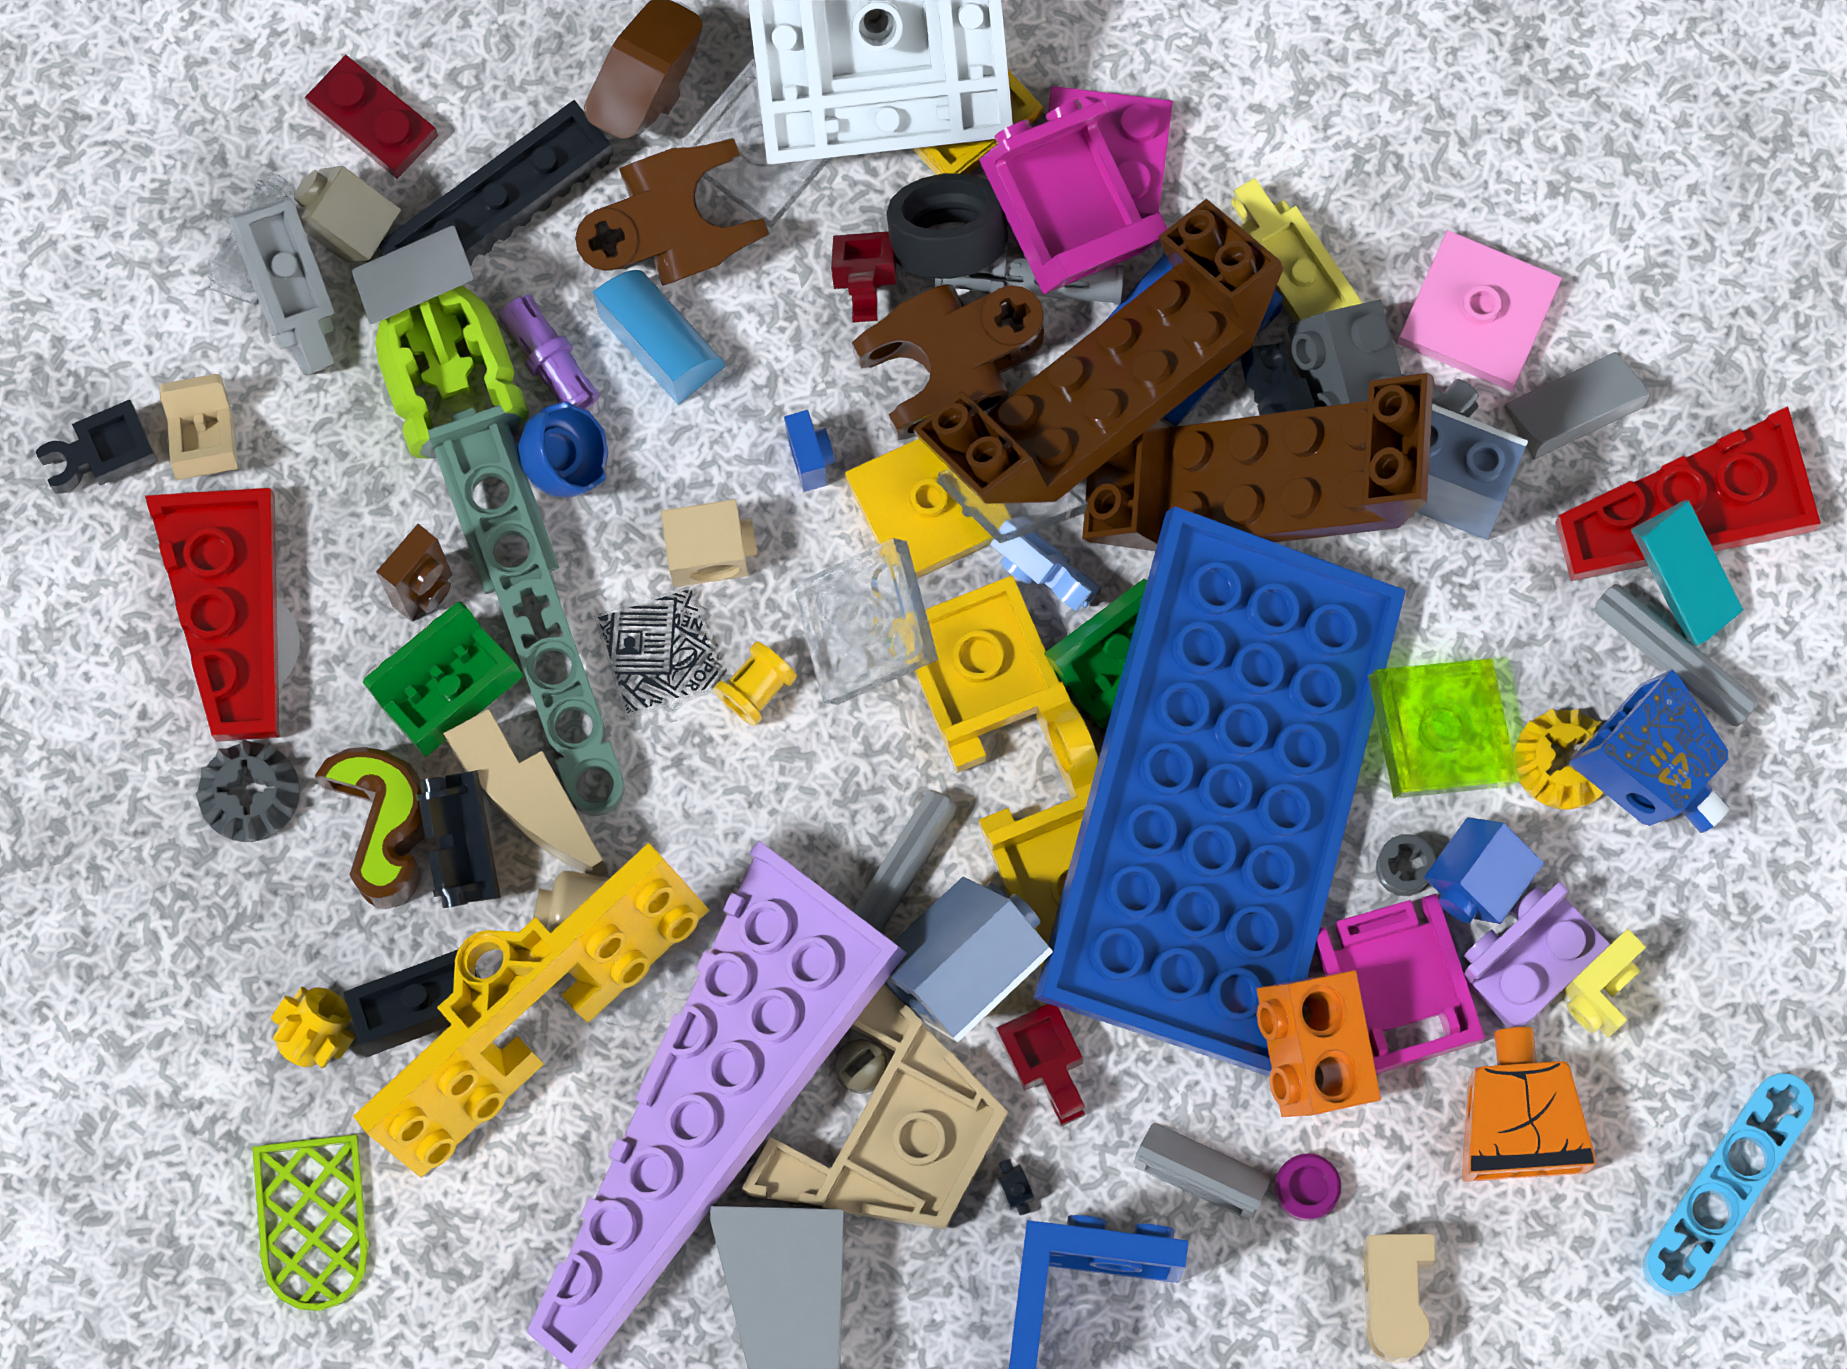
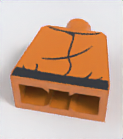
[1462,1027,1596,1182]

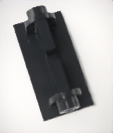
[415,770,501,908]

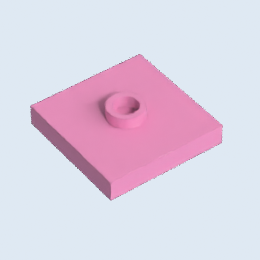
[1397,230,1562,392]

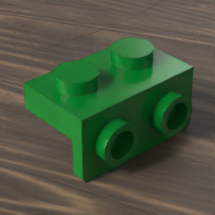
[1044,578,1147,729]
[363,601,524,758]

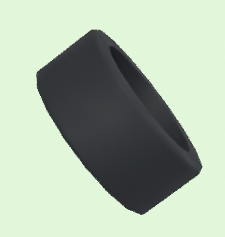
[886,173,1008,279]

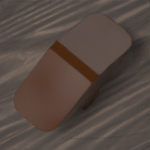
[584,0,703,139]

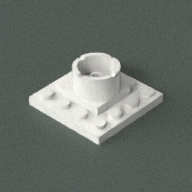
[748,0,1013,165]

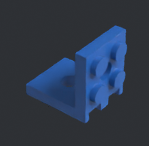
[1009,1215,1188,1369]

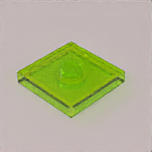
[1368,659,1519,799]

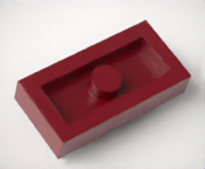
[304,54,438,179]

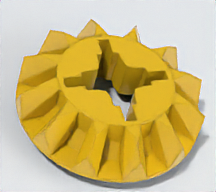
[1513,708,1604,810]

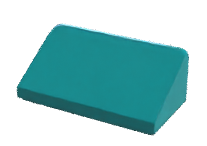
[1631,499,1744,646]

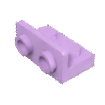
[1464,882,1611,1028]

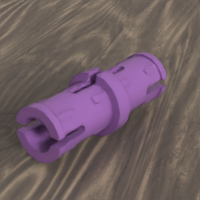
[497,294,600,409]

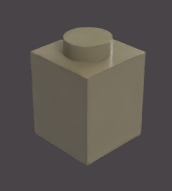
[294,166,401,262]

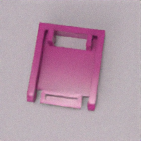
[1315,894,1485,1075]

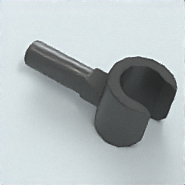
[1402,374,1479,418]

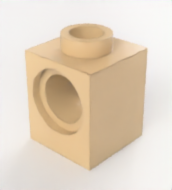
[661,499,758,588]

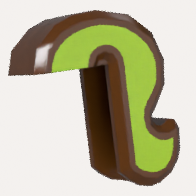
[315,747,425,909]

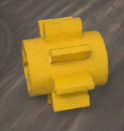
[270,987,355,1068]

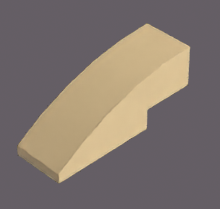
[443,709,608,877]

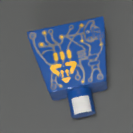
[1569,669,1729,833]

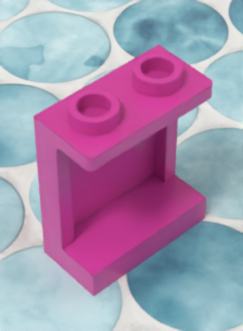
[979,99,1168,295]

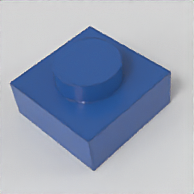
[784,410,835,492]

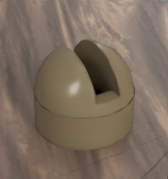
[835,1039,887,1094]

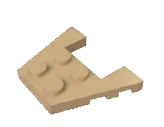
[741,984,1008,1231]

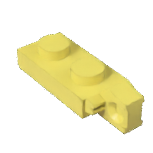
[1231,178,1362,323]

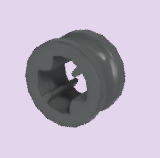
[1376,834,1436,896]

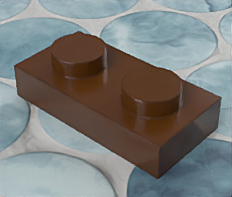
[376,524,453,622]

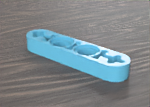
[1643,1073,1814,1296]

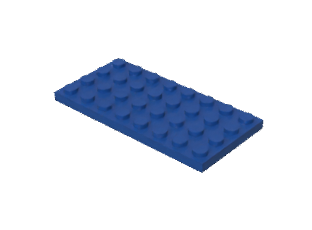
[1033,506,1406,1077]

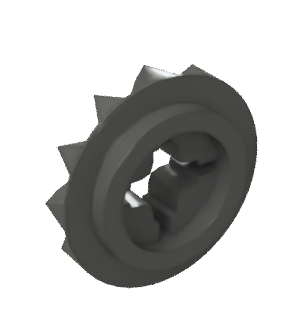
[195,739,300,842]

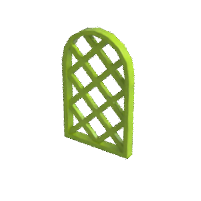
[252,1134,369,1312]

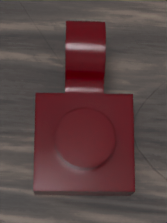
[831,231,897,323]
[996,1004,1085,1126]

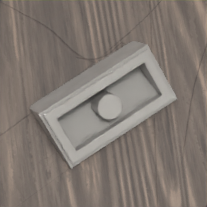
[1504,352,1650,460]
[1134,1123,1271,1221]

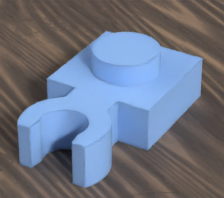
[990,521,1101,611]

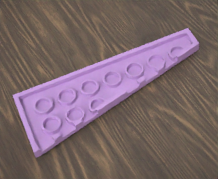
[527,840,907,1369]

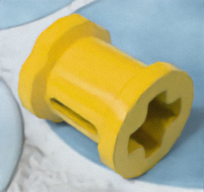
[713,641,797,726]

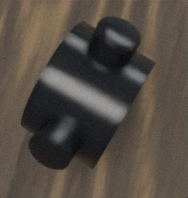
[995,1159,1035,1216]

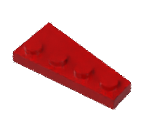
[1555,406,1821,581]
[145,488,280,742]

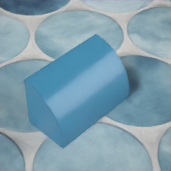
[593,270,726,405]

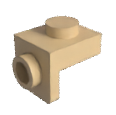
[159,374,238,480]

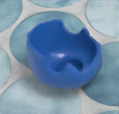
[518,401,609,498]

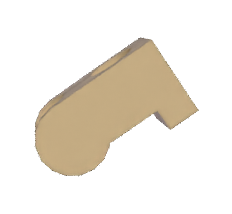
[1363,1234,1436,1364]

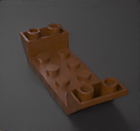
[913,198,1283,504]
[1082,373,1433,551]

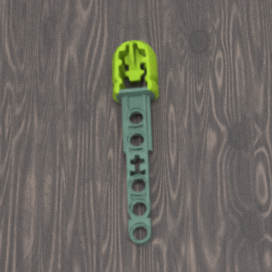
[375,286,625,816]

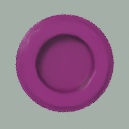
[1274,1153,1341,1222]

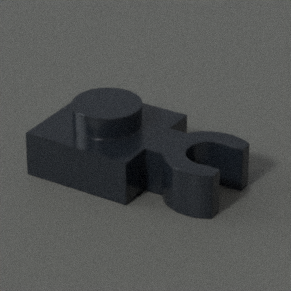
[35,399,158,494]

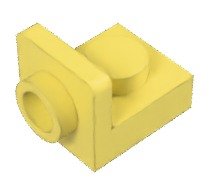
[1562,928,1646,1038]

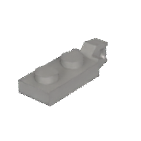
[228,196,335,375]

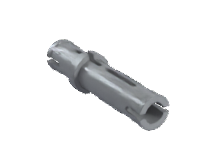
[935,250,1124,305]

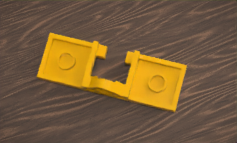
[895,575,1098,972]
[353,842,710,1178]

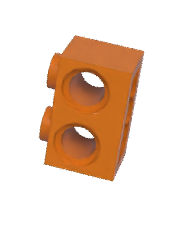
[1256,970,1381,1117]

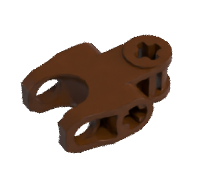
[575,138,770,286]
[852,284,1044,440]

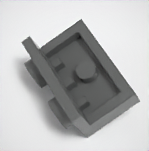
[1288,299,1402,408]

